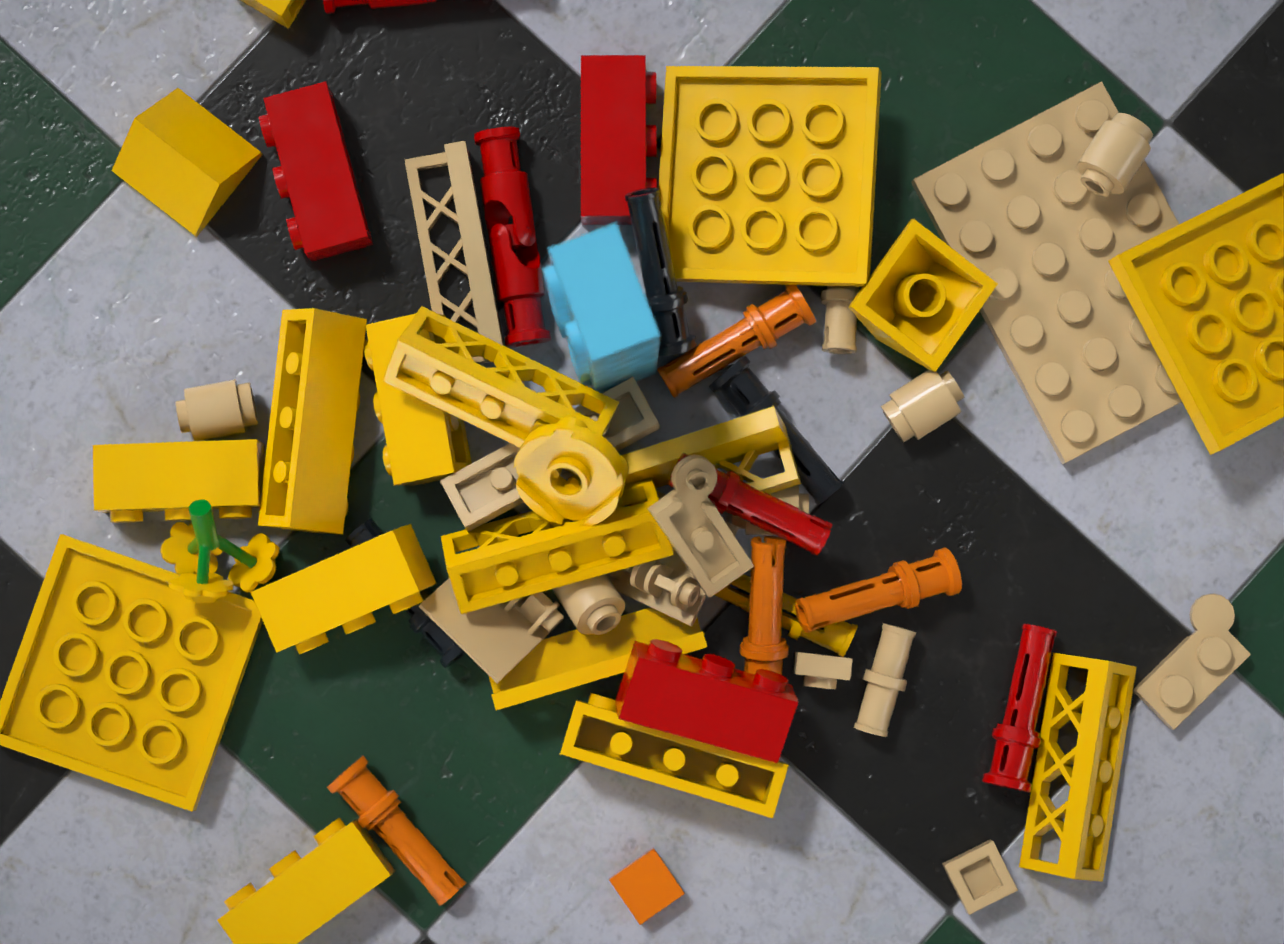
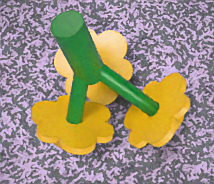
[160,499,279,603]

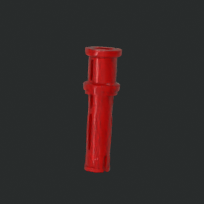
[982,624,1057,792]

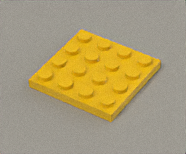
[658,66,882,287]
[1108,173,1284,455]
[0,534,263,812]

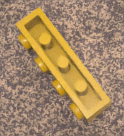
[258,308,367,534]
[560,693,789,818]

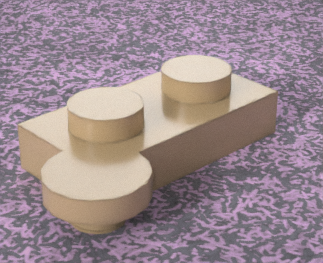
[647,455,754,598]
[1133,594,1251,730]

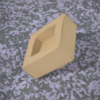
[792,652,853,689]
[942,839,1018,915]

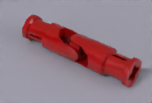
[474,127,551,348]

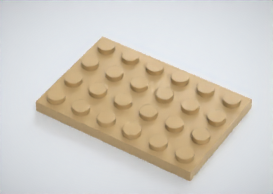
[911,81,1182,464]

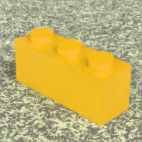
[364,313,472,486]
[93,439,265,523]
[251,524,437,655]
[217,817,395,944]

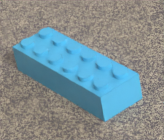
[542,223,660,393]

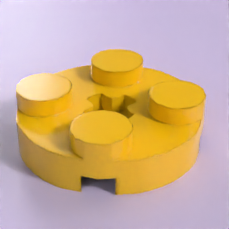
[513,417,629,527]

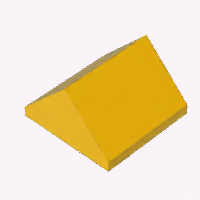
[111,88,263,237]
[848,219,998,372]

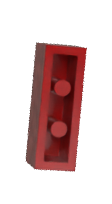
[581,55,657,225]
[259,81,373,262]
[615,639,798,763]

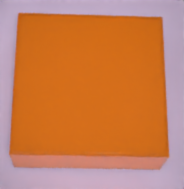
[609,847,685,925]

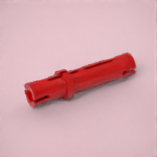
[668,453,832,555]

